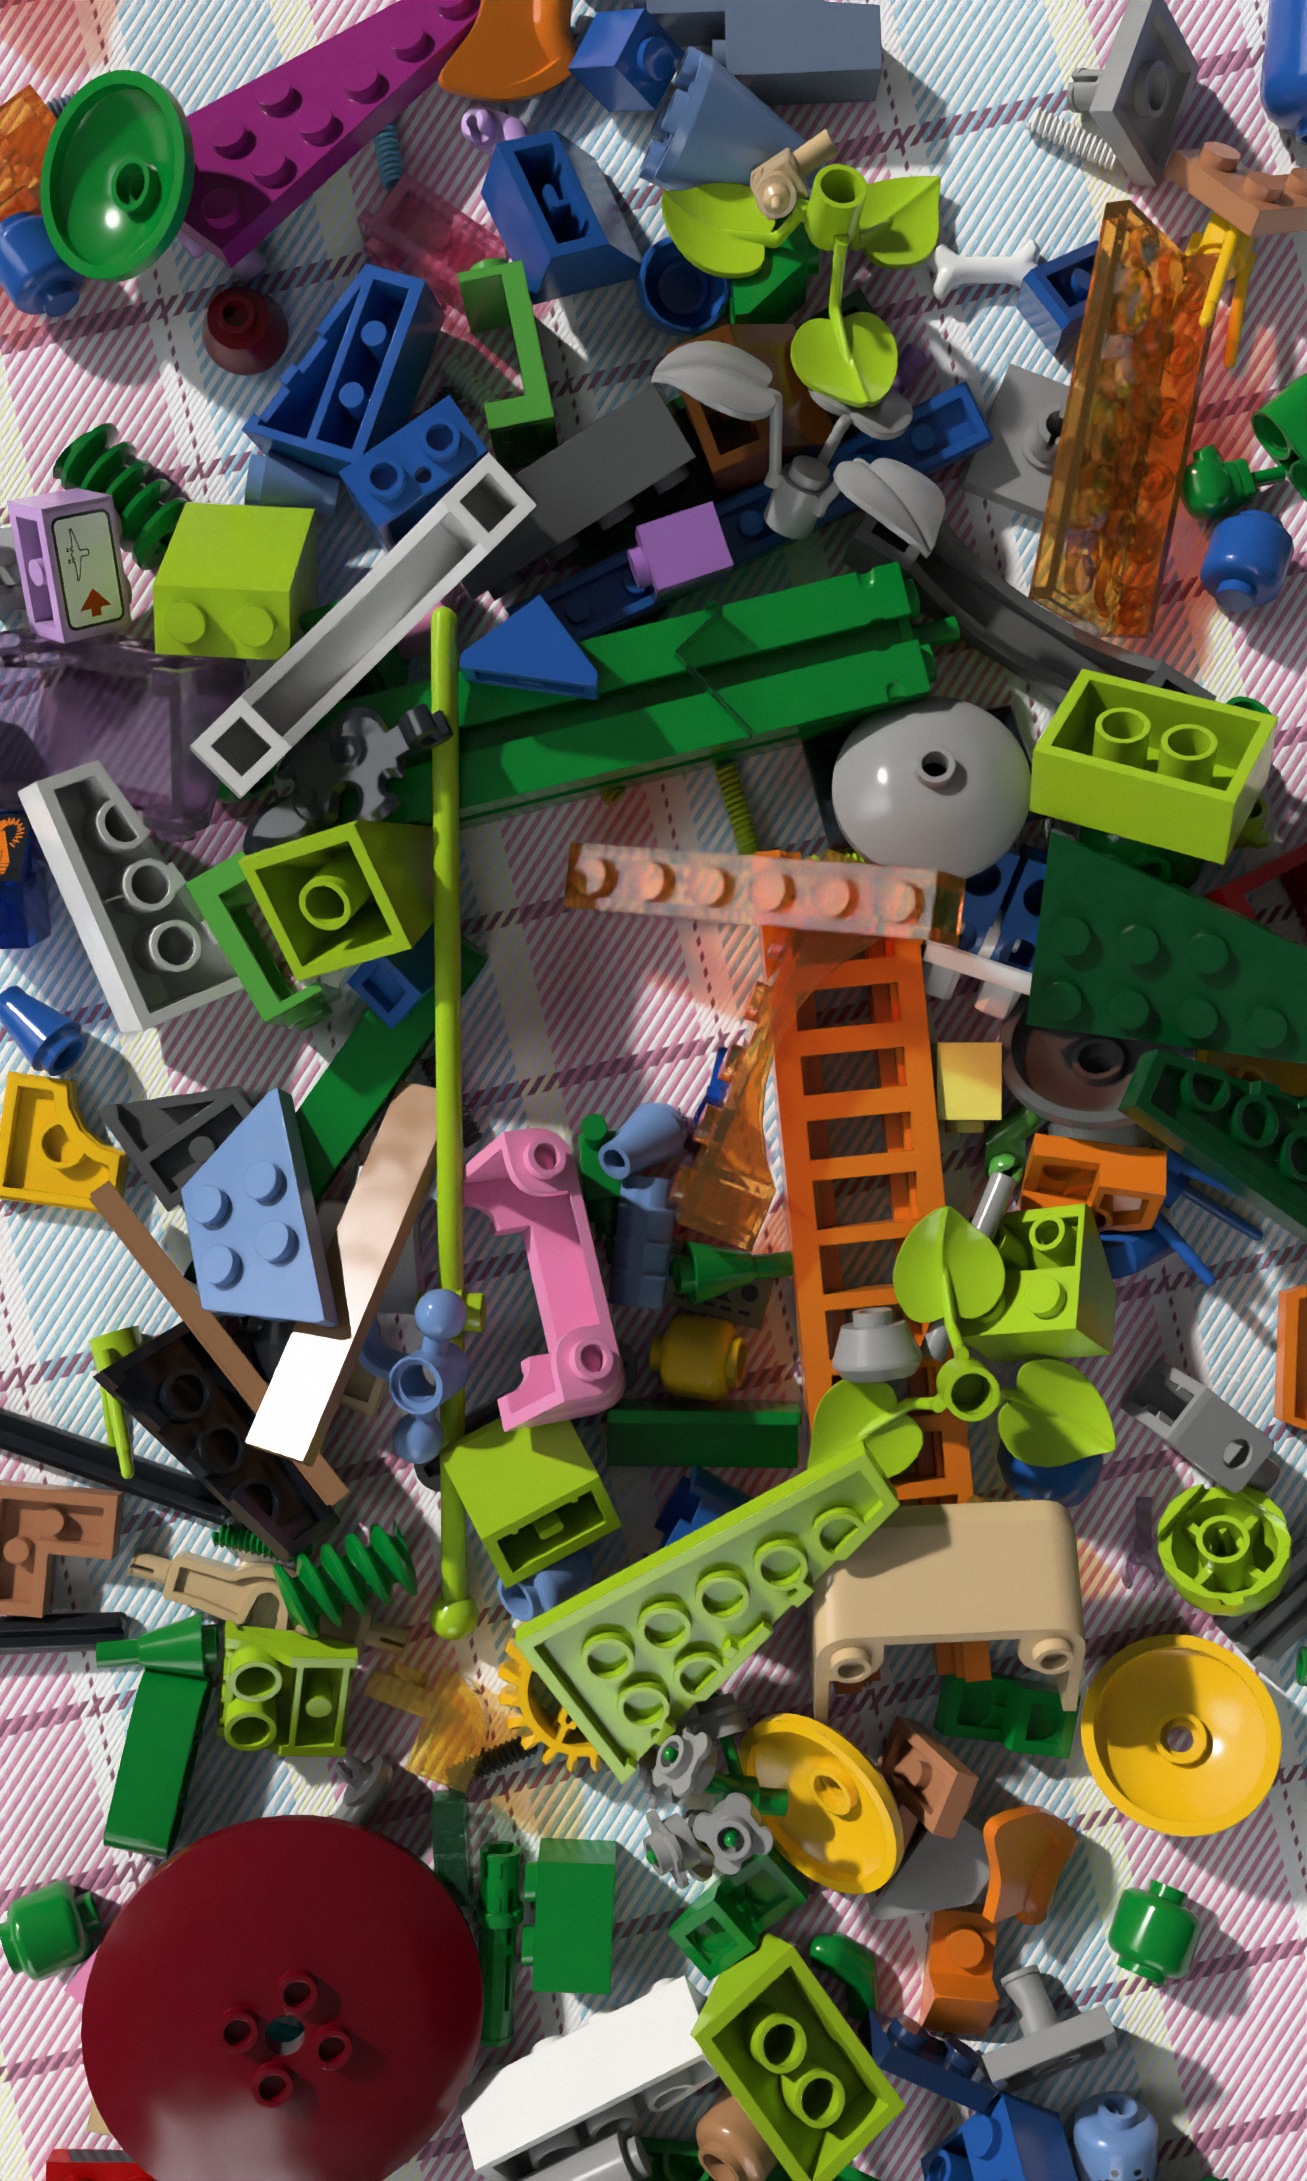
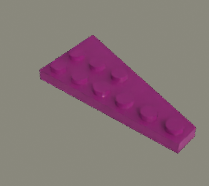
[180,0,481,268]

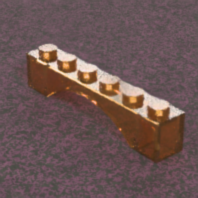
[563,842,966,948]
[669,849,903,1251]

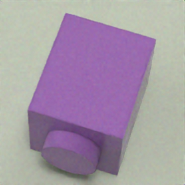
[627,501,734,604]

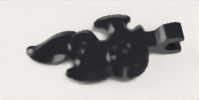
[243,703,454,855]

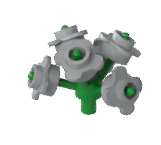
[638,1692,788,1889]

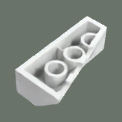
[17,760,244,1033]
[457,1976,719,2181]

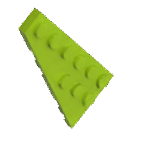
[515,1440,900,1785]

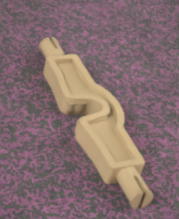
[128,1549,410,1656]

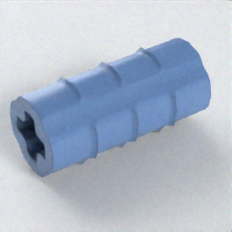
[608,1175,678,1309]

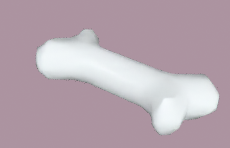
[925,239,1041,301]

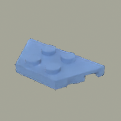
[181,1088,339,1328]

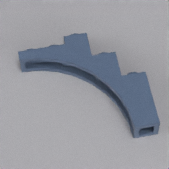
[633,0,883,106]

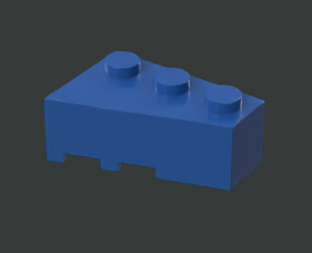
[241,263,446,482]

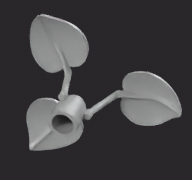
[651,340,946,558]

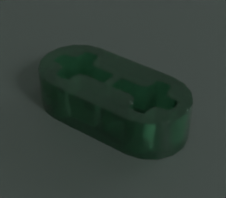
[432,1788,474,1913]

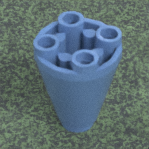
[638,45,826,201]

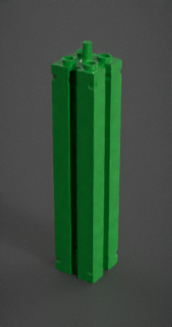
[285,561,960,831]

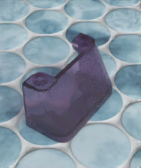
[0,627,247,842]

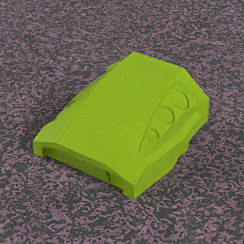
[216,1620,358,1757]

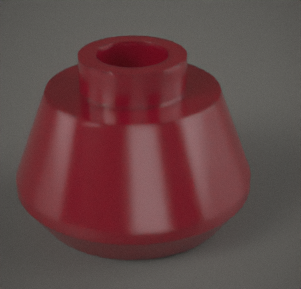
[202,287,289,376]

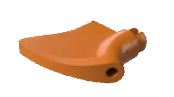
[438,0,578,103]
[982,1805,1079,1926]

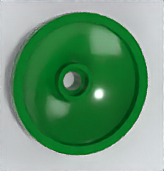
[40,70,195,283]

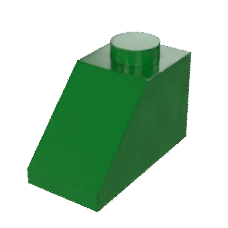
[729,209,820,324]

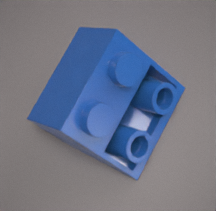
[481,130,642,305]
[920,2091,1078,2181]

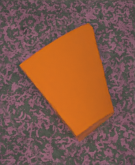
[1016,1133,1167,1232]

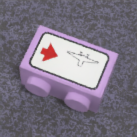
[7,488,133,644]

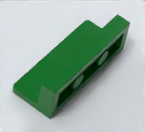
[607,1398,802,1468]

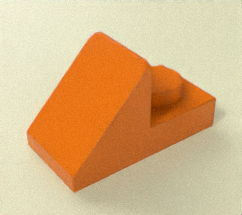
[919,1903,1000,2036]

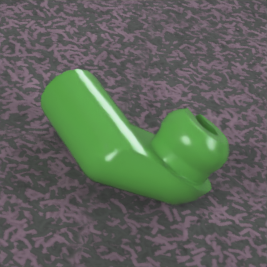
[983,1103,1049,1186]

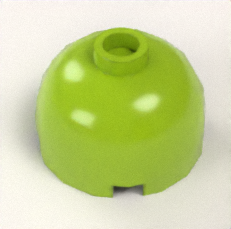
[1157,1484,1292,1617]

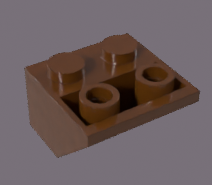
[666,324,840,497]

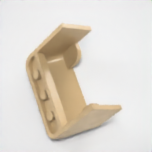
[806,1500,1086,1722]

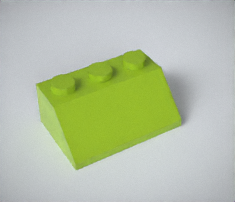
[690,1932,906,2181]

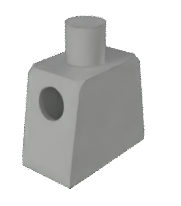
[1120,1358,1280,1494]

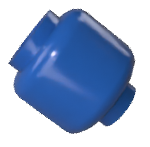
[0,212,86,317]
[1200,510,1294,612]

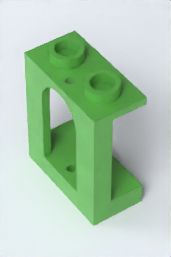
[457,258,558,470]
[185,850,343,1031]

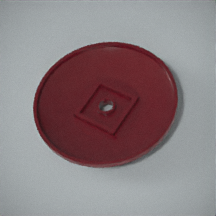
[81,1815,484,2181]

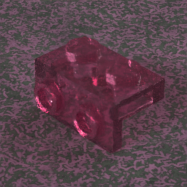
[356,172,510,317]

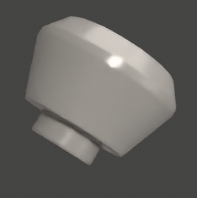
[832,1307,923,1383]

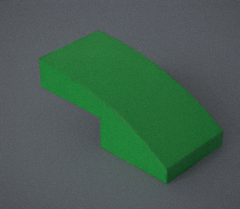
[933,1672,1081,1759]
[667,1845,810,1981]

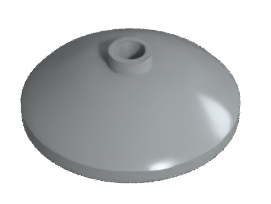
[832,696,1031,884]

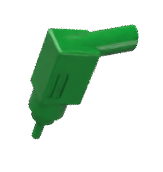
[578,1114,622,1264]

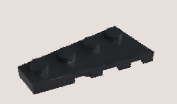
[93,1321,341,1562]

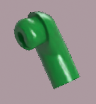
[810,1932,880,2021]

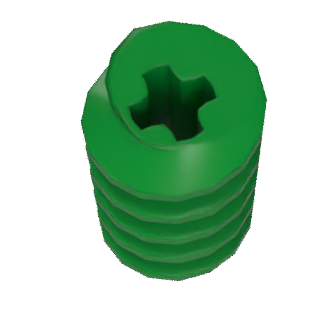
[53,423,188,570]
[272,1518,418,1639]

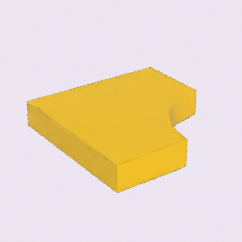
[0,1072,129,1213]

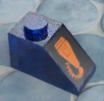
[0,809,51,949]

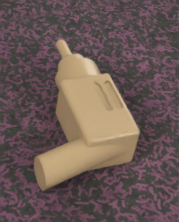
[750,129,839,220]

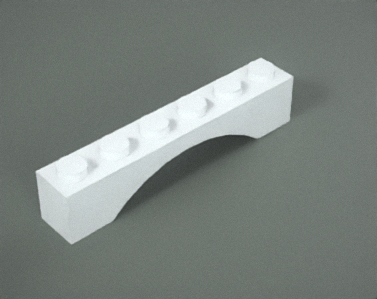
[190,452,537,799]

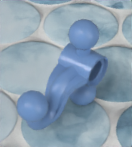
[358,1289,470,1464]

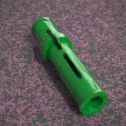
[473,1841,524,2047]

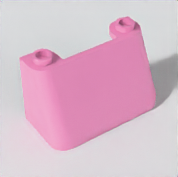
[463,1128,626,1432]

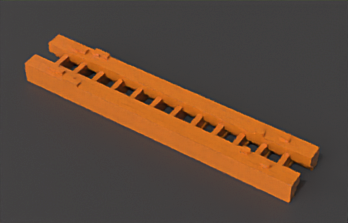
[751,850,992,1695]

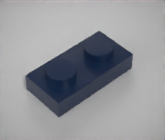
[857,2008,996,2114]

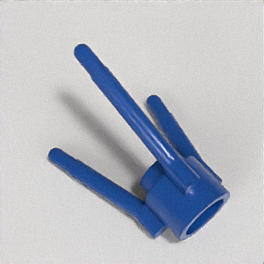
[1149,1143,1263,1287]

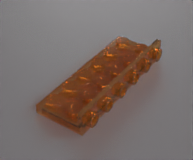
[1028,200,1220,639]

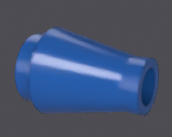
[0,985,88,1076]

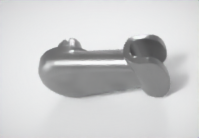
[332,1755,393,1826]

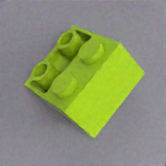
[958,1203,1116,1363]
[438,1417,622,1589]

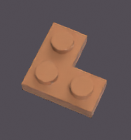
[1164,141,1307,237]
[0,1480,125,1618]
[876,1715,979,1858]

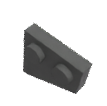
[97,1086,255,1212]

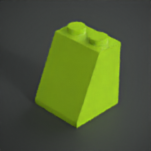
[153,502,318,660]
[238,819,464,982]

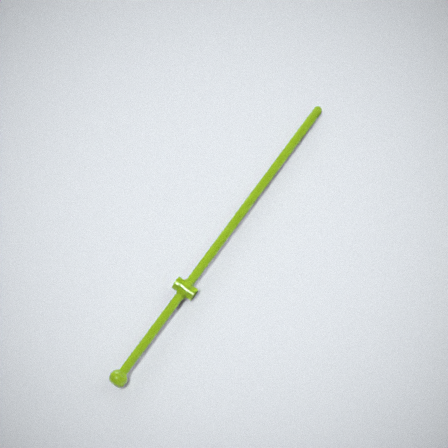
[416,606,487,1640]

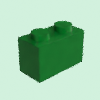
[521,1838,616,1995]

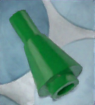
[672,1241,793,1305]
[96,1612,219,1678]

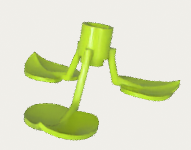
[661,164,941,408]
[807,1206,1116,1478]

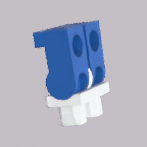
[920,842,1048,1019]

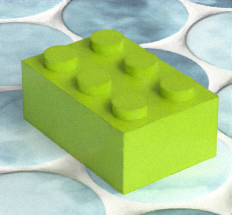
[1029,668,1279,865]

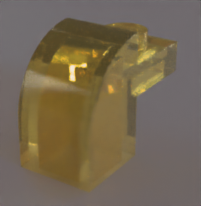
[364,1661,490,1794]

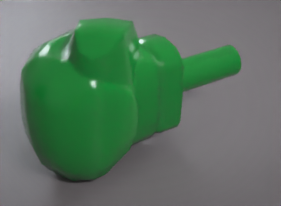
[1177,444,1286,521]

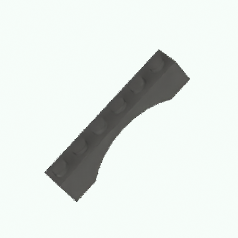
[842,513,1217,704]

